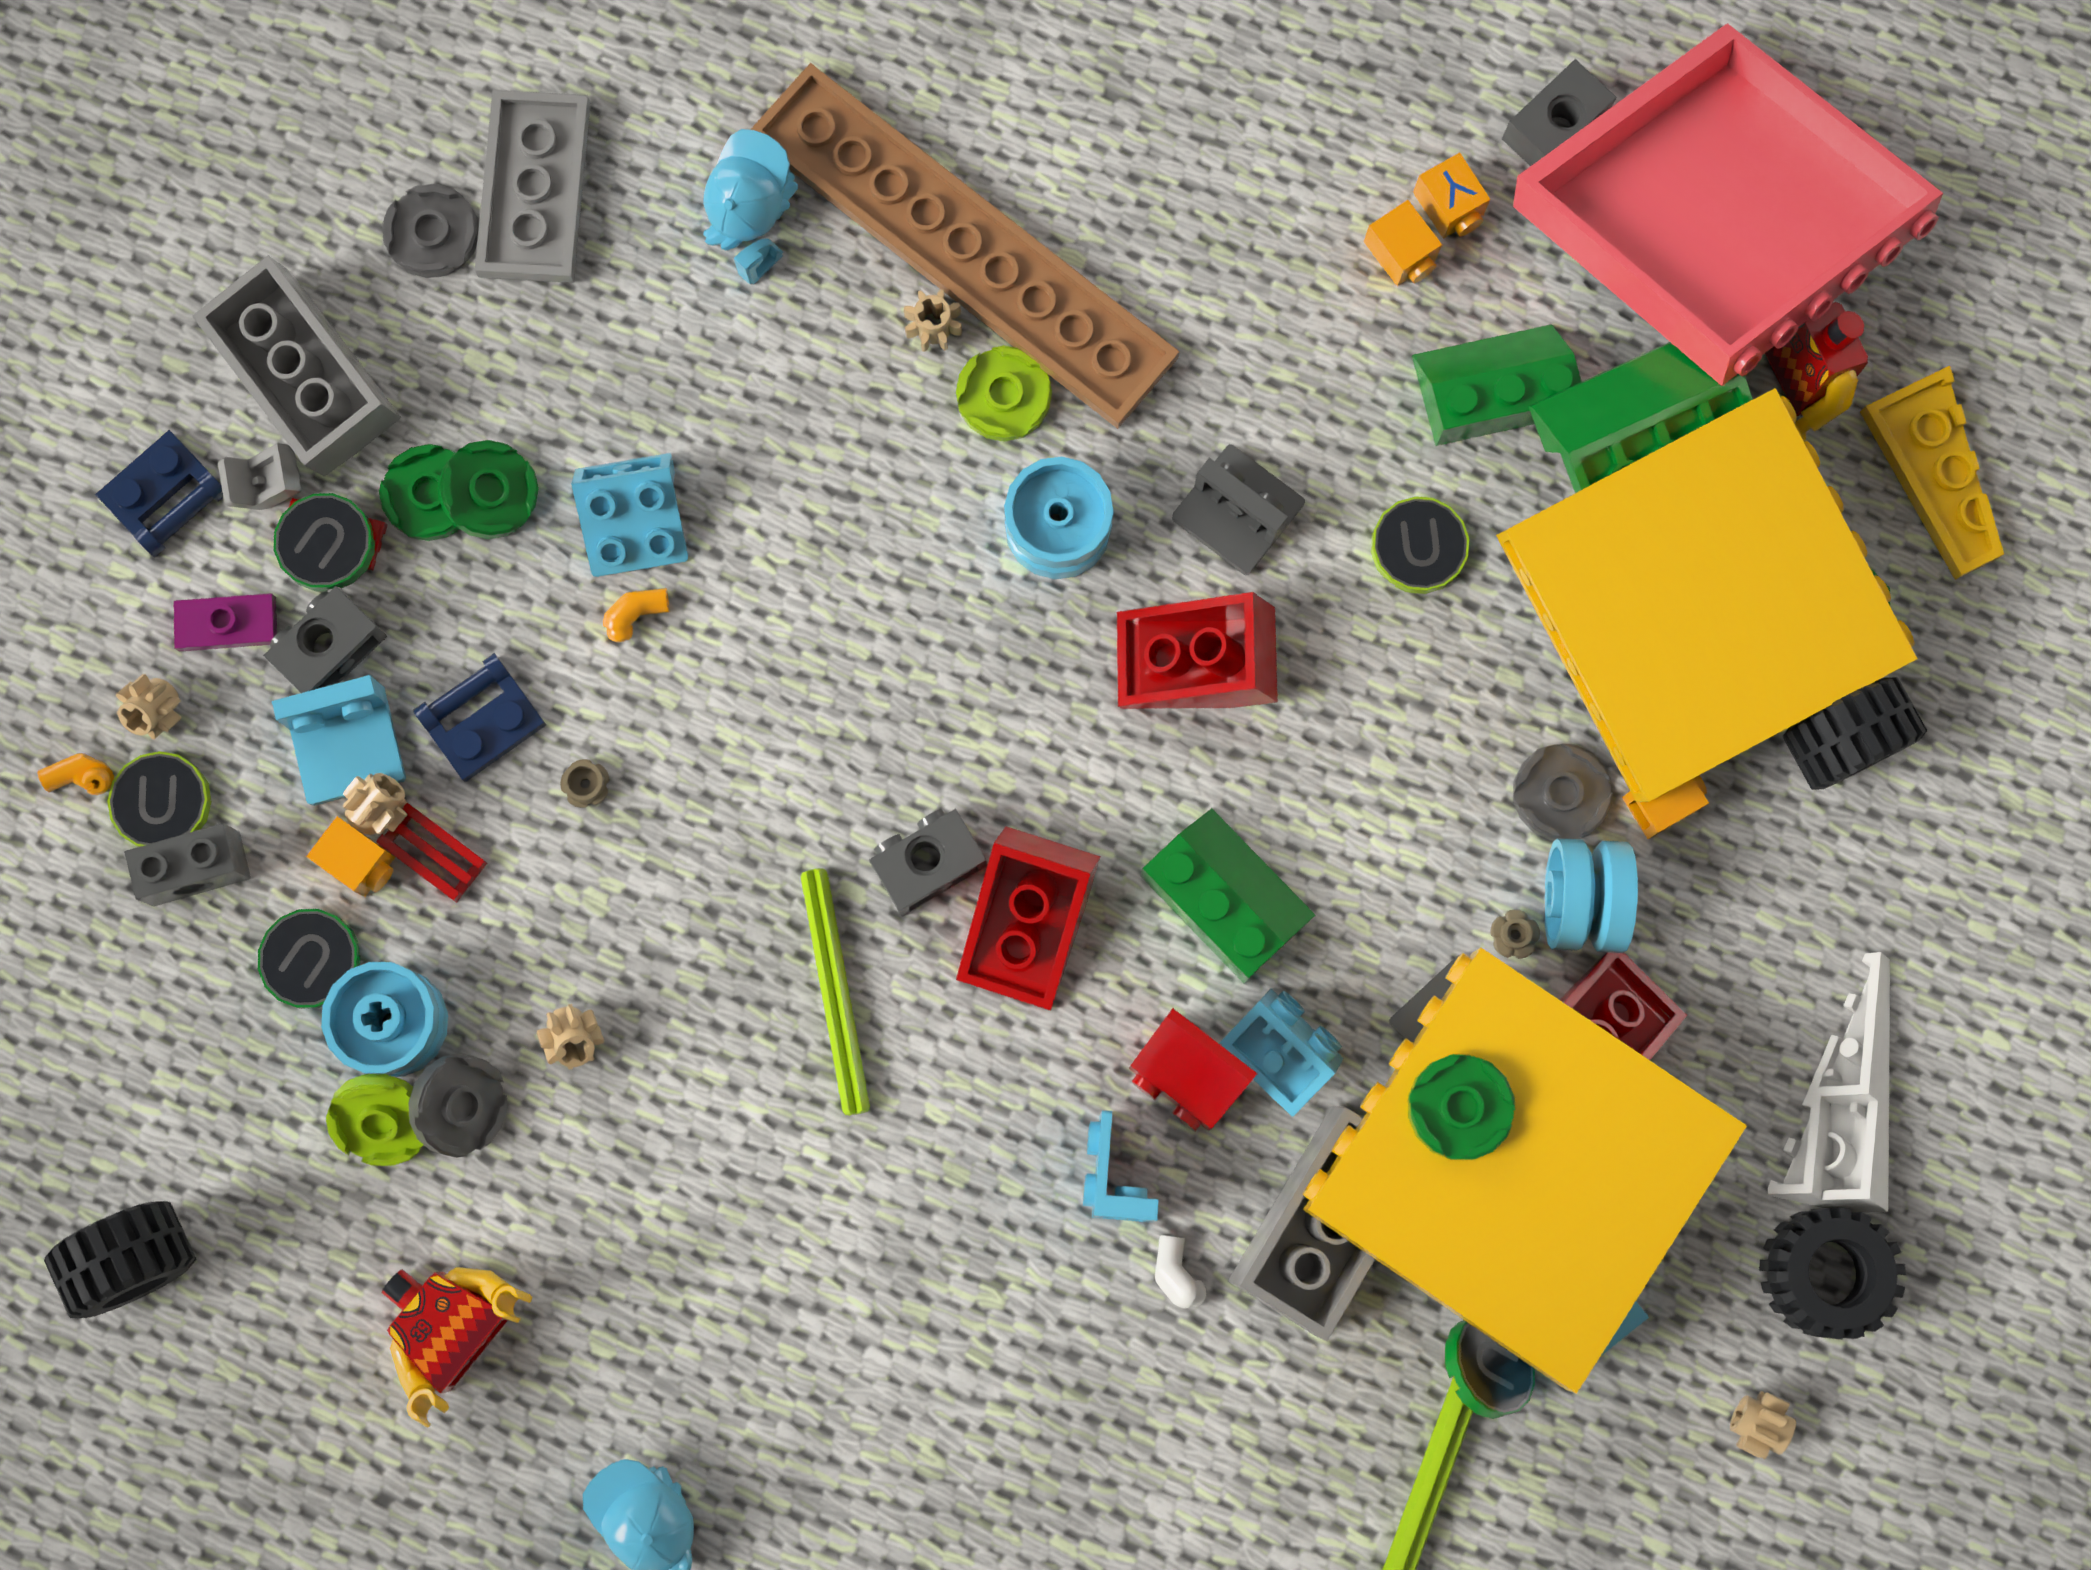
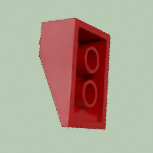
[1117,592,1278,709]
[956,826,1101,1011]
[1560,952,1688,1060]
[1129,1008,1257,1132]

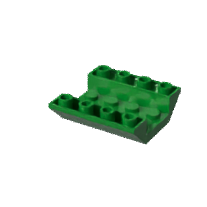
[1528,342,1753,493]

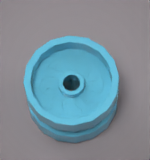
[1004,456,1113,579]
[1545,838,1638,953]
[321,962,448,1077]

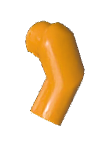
[603,588,670,642]
[37,753,114,795]

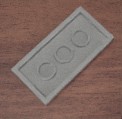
[475,90,591,283]

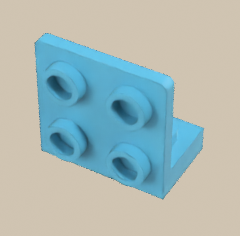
[571,453,688,577]
[272,675,406,806]
[1219,989,1344,1117]
[1083,1110,1159,1223]

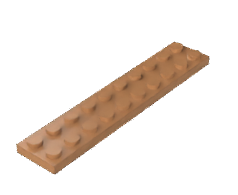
[750,63,1179,429]

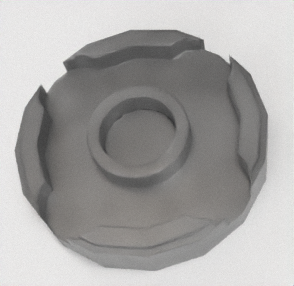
[382,184,479,278]
[1513,744,1613,841]
[409,1053,508,1158]

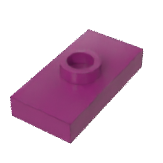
[173,593,277,652]

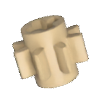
[904,289,962,352]
[116,674,181,739]
[343,773,407,835]
[537,1004,604,1069]
[1730,1391,1796,1459]

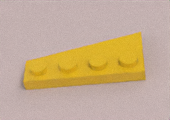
[1860,365,2004,580]

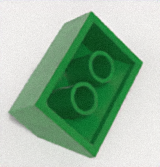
[1412,324,1582,446]
[1140,808,1316,984]

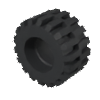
[1782,677,1928,790]
[44,1201,196,1318]
[1759,1207,1906,1340]

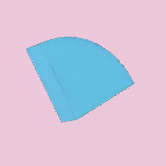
[734,238,783,285]

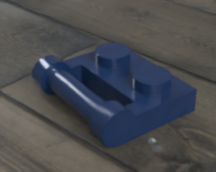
[95,430,223,558]
[413,653,546,782]

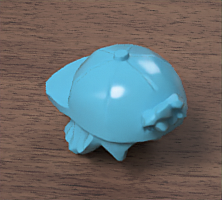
[703,129,798,251]
[583,1459,694,1570]

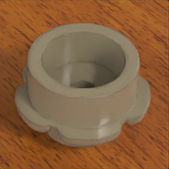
[560,759,610,808]
[1490,910,1540,959]

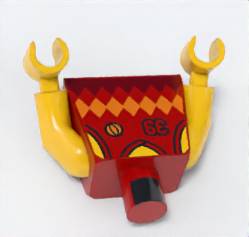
[1765,302,1868,441]
[381,1267,532,1428]

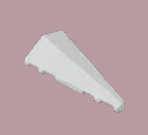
[1767,952,1890,1213]

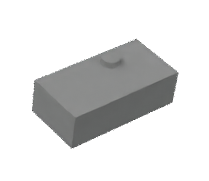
[192,255,402,477]
[1228,1106,1375,1341]

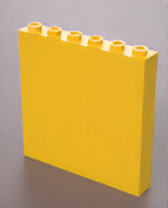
[1496,388,1917,802]
[1302,948,1747,1394]

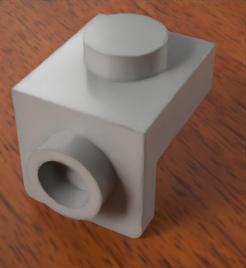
[218,443,301,510]

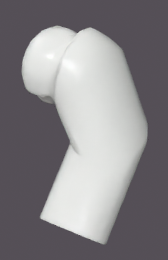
[1155,1235,1206,1309]

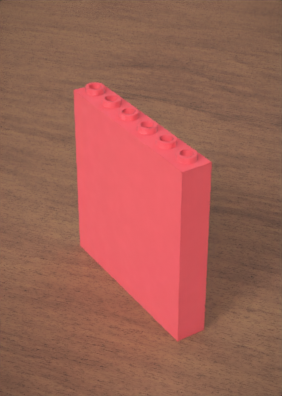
[1513,23,1943,386]

